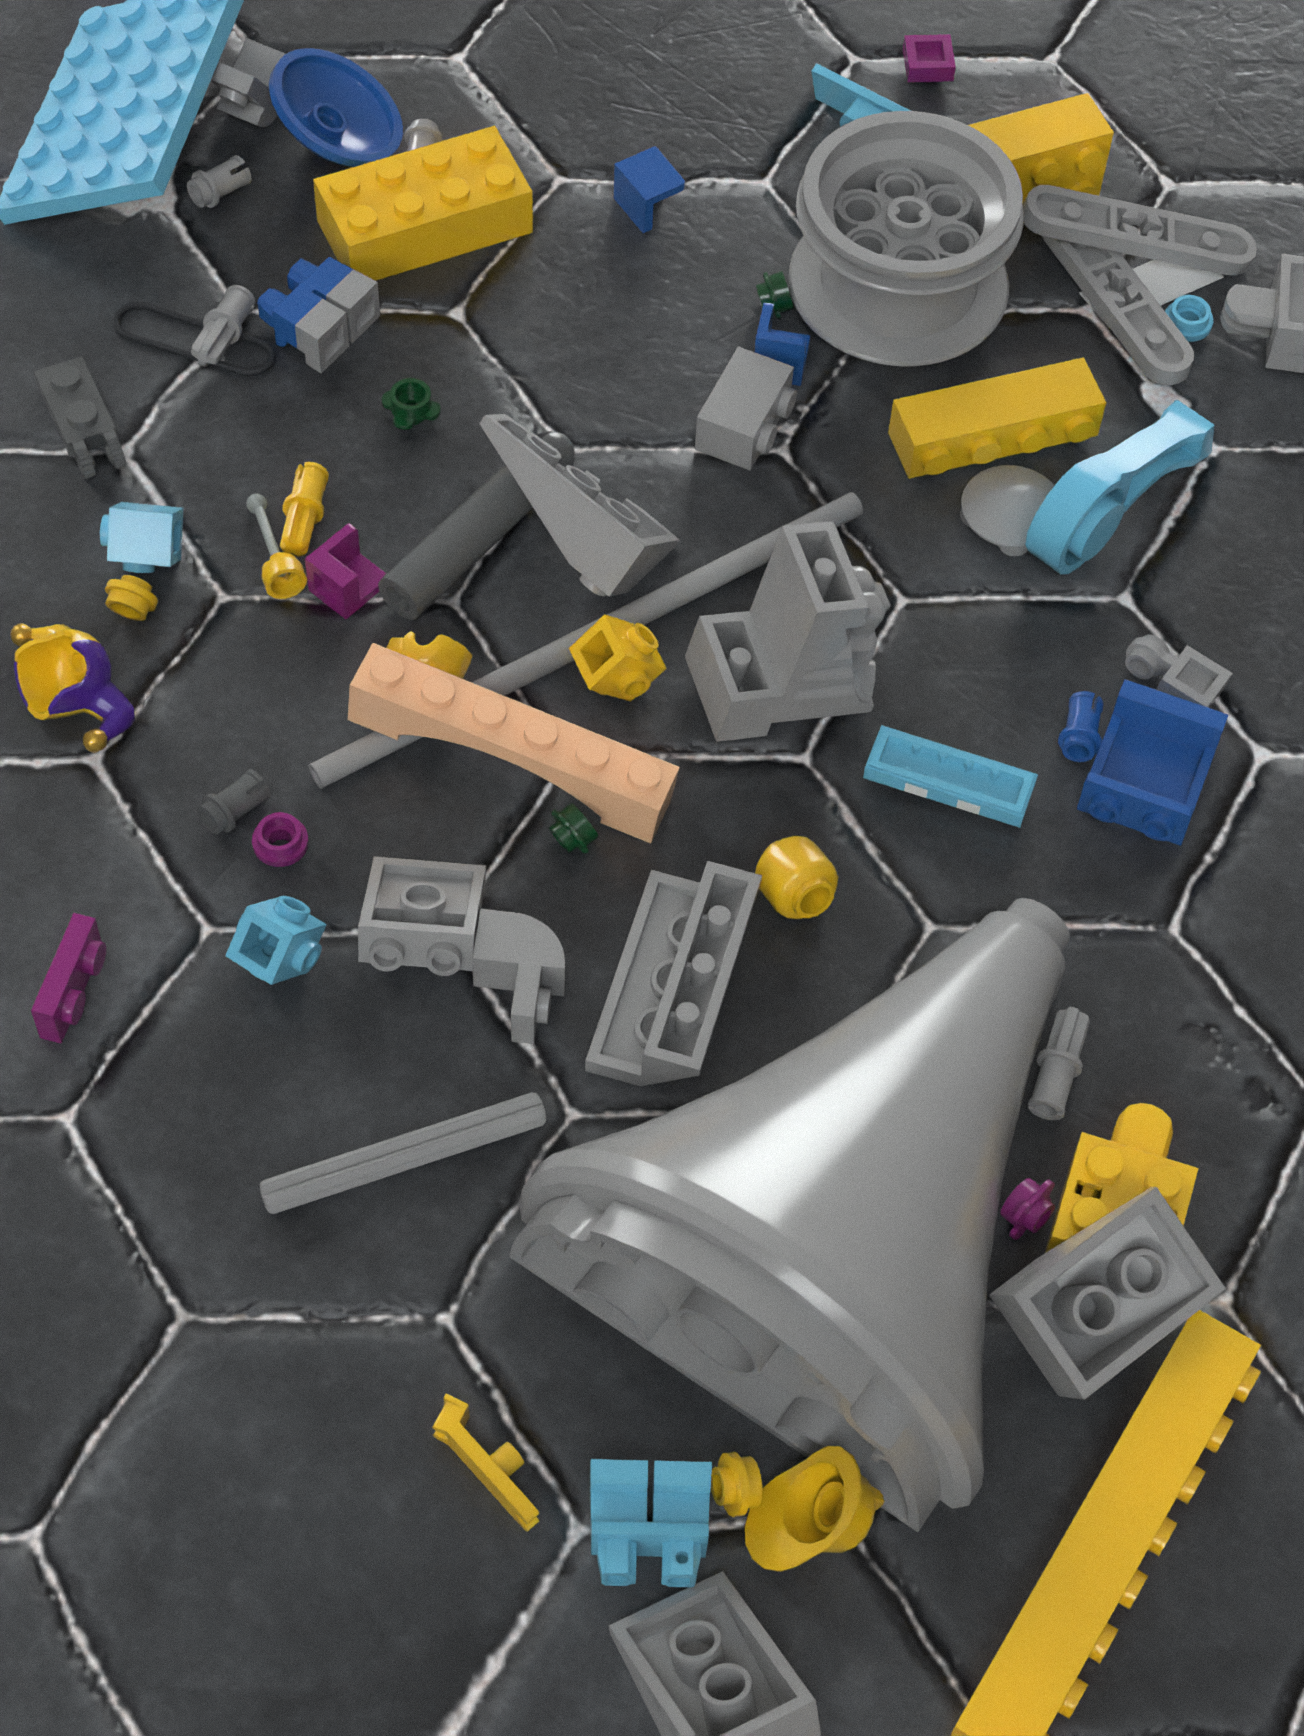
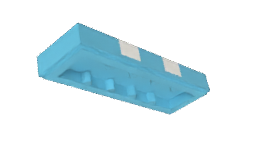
[863,725,1038,828]

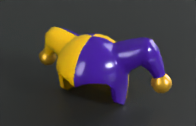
[10,623,135,753]

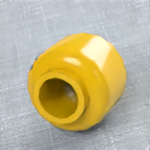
[755,836,838,919]

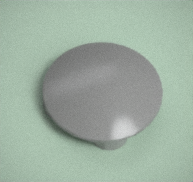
[959,465,1055,556]

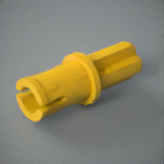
[280,462,329,557]

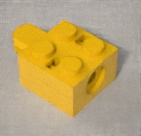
[1044,1103,1199,1254]

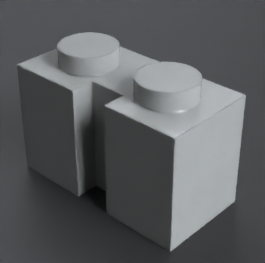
[695,346,797,470]

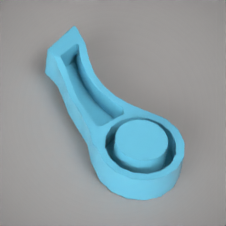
[1025,400,1215,574]

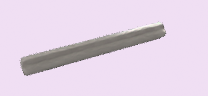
[260,1092,546,1214]

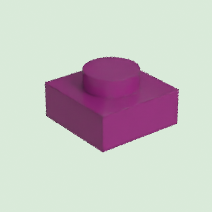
[903,34,956,82]

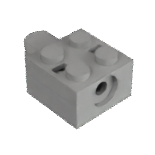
[1220,254,1304,373]

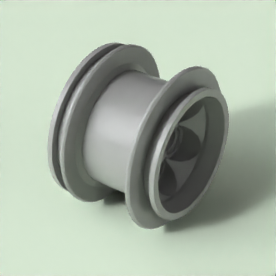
[788,111,1024,366]

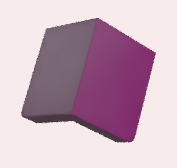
[305,523,387,619]

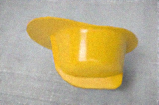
[745,1446,885,1572]

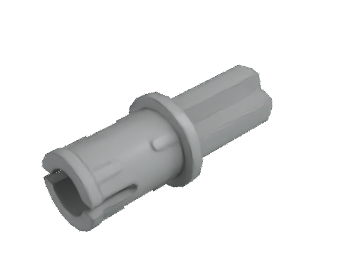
[191,285,255,367]
[1028,1007,1090,1120]

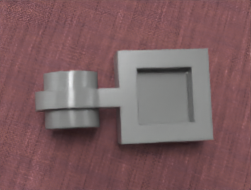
[1125,634,1233,708]

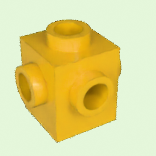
[569,614,667,702]

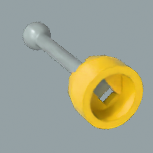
[246,493,307,599]

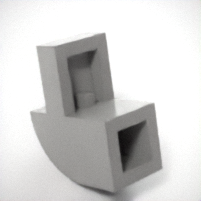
[211,38,285,127]
[472,909,565,1044]

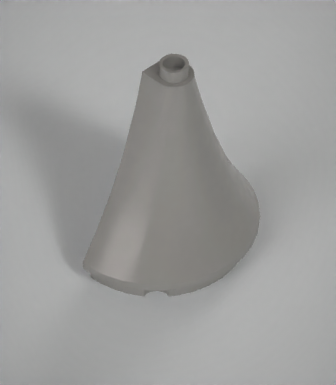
[510,898,1070,1532]

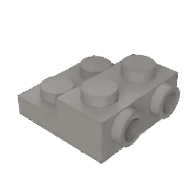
[358,856,486,976]

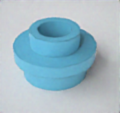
[1165,295,1213,342]

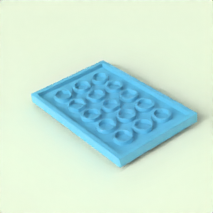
[0,0,244,225]

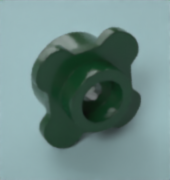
[382,378,441,430]

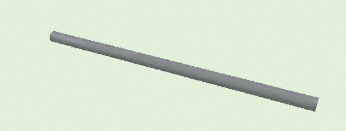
[308,492,863,789]

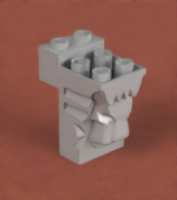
[685,521,891,742]

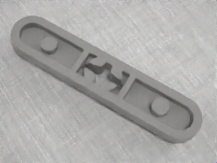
[1022,185,1257,276]
[1042,236,1194,385]

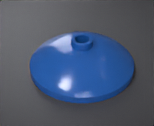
[269,48,403,167]

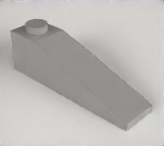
[479,414,680,597]

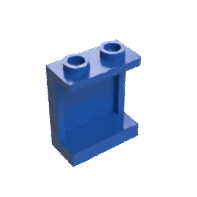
[1077,679,1228,846]

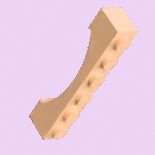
[348,643,680,843]

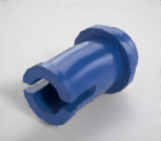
[1058,691,1104,762]

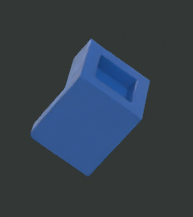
[614,146,685,233]
[754,302,810,386]

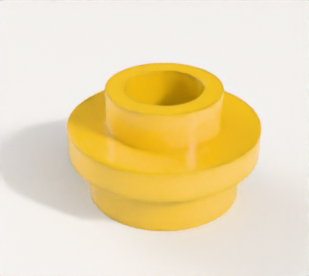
[105,575,158,621]
[711,1452,762,1517]

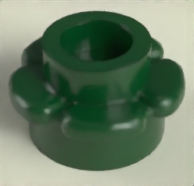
[756,271,794,319]
[548,802,599,854]

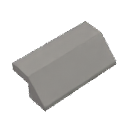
[585,861,762,1086]

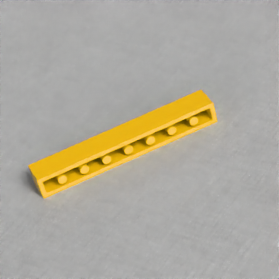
[950,1310,1261,1736]

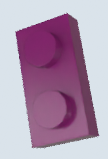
[31,913,106,1044]

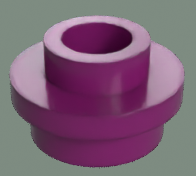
[252,812,309,867]

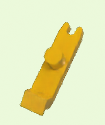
[432,1394,539,1532]

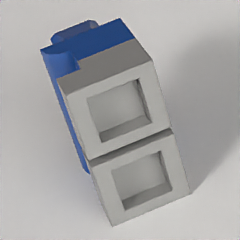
[257,257,380,373]

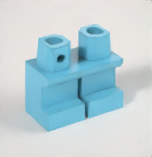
[590,1459,712,1588]

